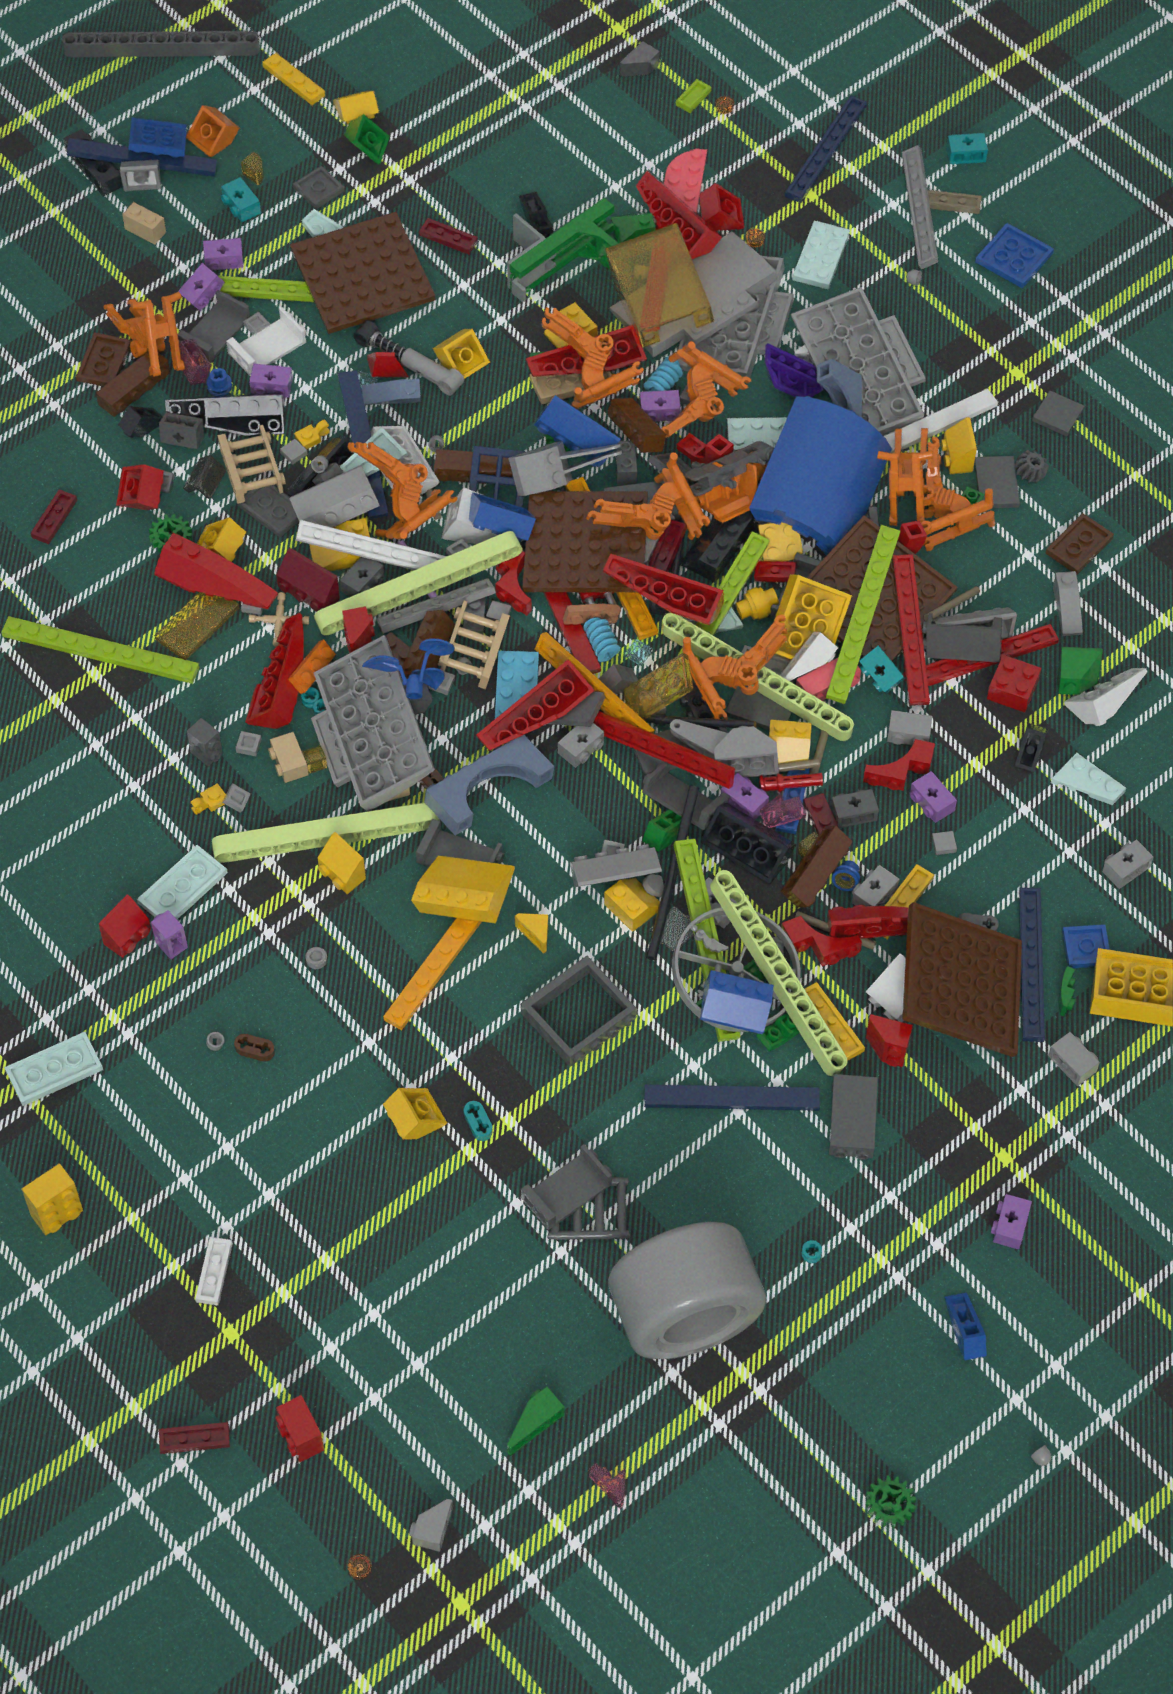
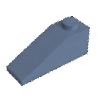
[362,379,421,405]

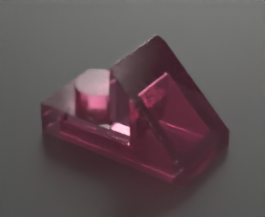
[760,794,806,828]
[589,1463,626,1510]

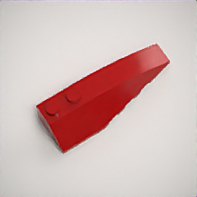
[636,171,722,261]
[526,325,647,377]
[154,533,278,609]
[603,554,724,625]
[245,613,304,729]
[476,659,595,751]
[827,905,909,939]

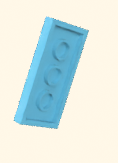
[495,651,539,719]

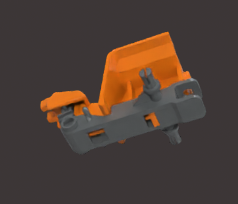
[685,441,774,523]

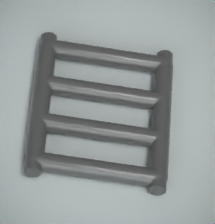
[547,1177,630,1240]

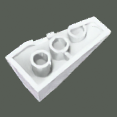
[1064,668,1147,726]

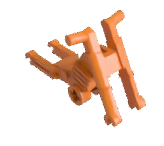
[104,292,185,377]
[541,307,644,410]
[661,341,751,438]
[877,428,933,526]
[921,437,996,552]
[348,442,458,540]
[586,453,710,540]
[682,615,787,719]

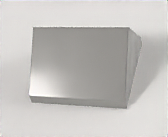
[120,160,161,191]

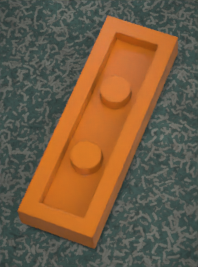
[288,639,336,694]

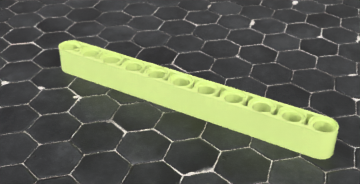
[314,531,522,635]
[662,613,854,741]
[212,803,440,863]
[710,870,847,1076]

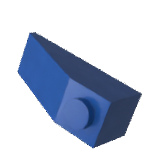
[945,1293,987,1360]

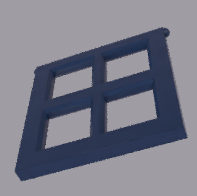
[469,446,525,507]

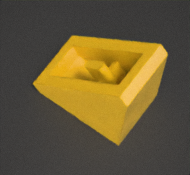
[515,913,548,954]

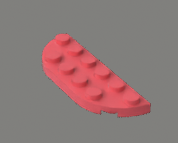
[664,149,707,213]

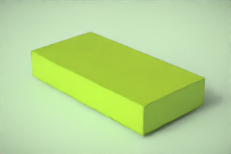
[676,79,711,113]

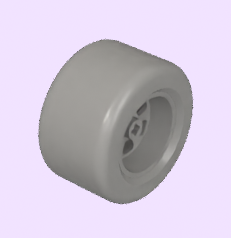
[608,1222,766,1359]

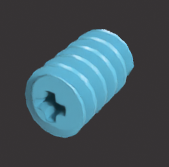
[644,356,683,392]
[584,617,620,662]

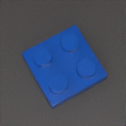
[1062,925,1110,968]

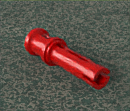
[759,772,823,792]

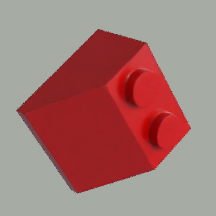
[699,183,744,231]
[116,464,164,510]
[342,606,375,654]
[99,894,151,958]
[866,1014,913,1067]

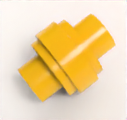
[735,587,779,620]

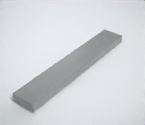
[376,578,496,633]

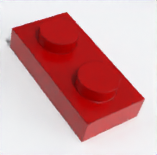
[754,561,797,582]

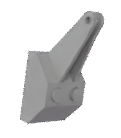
[509,441,622,496]
[670,719,779,777]

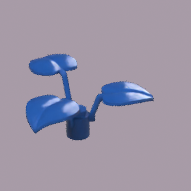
[362,639,455,699]

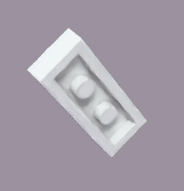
[195,1237,233,1306]

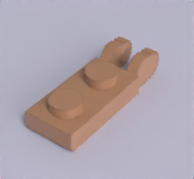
[563,604,621,625]

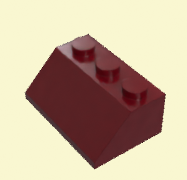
[276,548,340,612]

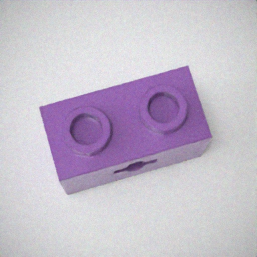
[203,238,244,270]
[178,263,225,311]
[249,364,293,398]
[640,390,681,422]
[910,771,957,823]
[721,773,769,819]
[151,910,188,959]
[991,1194,1032,1249]

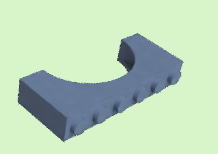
[817,359,862,418]
[424,735,554,836]

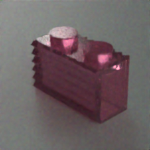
[179,339,212,385]

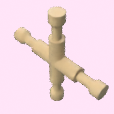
[249,592,309,646]

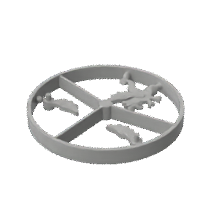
[672,908,800,1032]

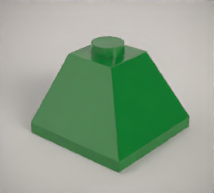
[345,114,390,165]
[611,212,656,247]
[1057,647,1103,695]

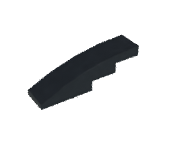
[519,192,554,238]

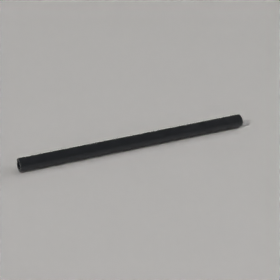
[646,786,699,960]

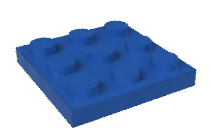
[128,118,187,157]
[975,223,1054,289]

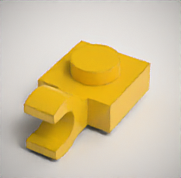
[294,420,330,450]
[190,783,226,815]

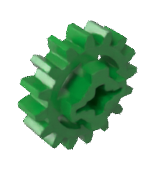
[149,514,192,553]
[865,1476,916,1528]

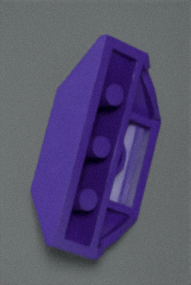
[765,343,825,397]

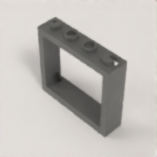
[520,955,637,1067]

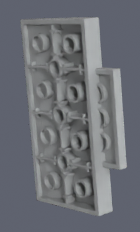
[609,232,777,357]
[677,256,794,383]
[791,287,926,435]
[311,635,435,812]

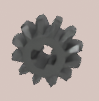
[1014,450,1049,484]

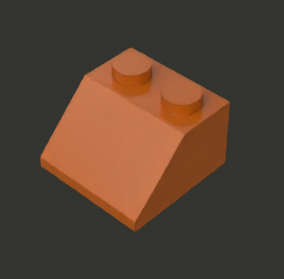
[186,105,240,157]

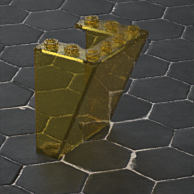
[605,223,714,348]

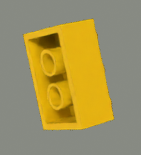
[22,1163,83,1236]

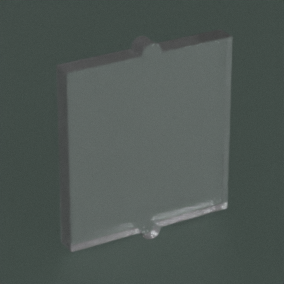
[649,906,694,952]

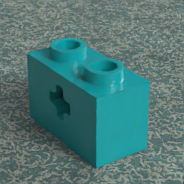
[946,133,988,165]
[221,177,261,222]
[859,646,905,694]

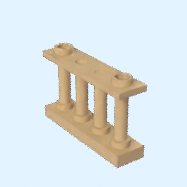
[217,425,285,504]
[438,600,510,689]

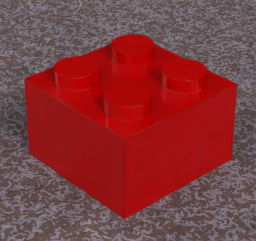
[987,655,1042,713]
[275,1395,324,1463]

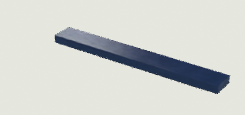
[785,95,867,203]
[66,138,217,177]
[338,370,388,519]
[1019,887,1045,1042]
[644,1084,820,1111]

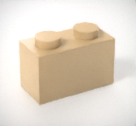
[122,202,166,244]
[268,732,308,783]

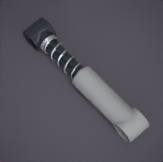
[353,320,464,395]

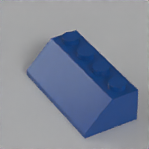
[534,395,621,468]

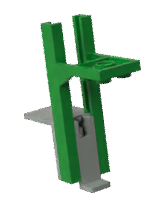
[507,198,631,302]

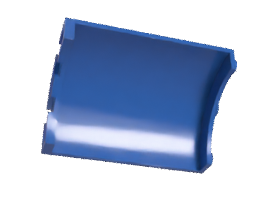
[749,396,892,556]

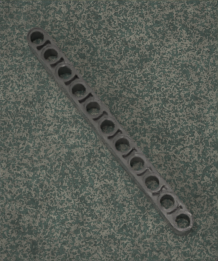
[62,31,260,57]

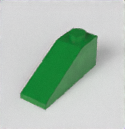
[642,809,681,852]
[507,1387,564,1456]

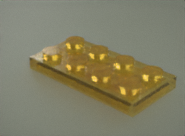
[154,592,239,660]
[624,653,693,720]

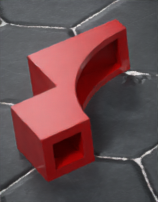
[495,551,532,616]
[863,739,935,791]
[781,916,862,967]

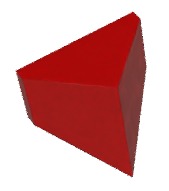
[367,352,409,377]

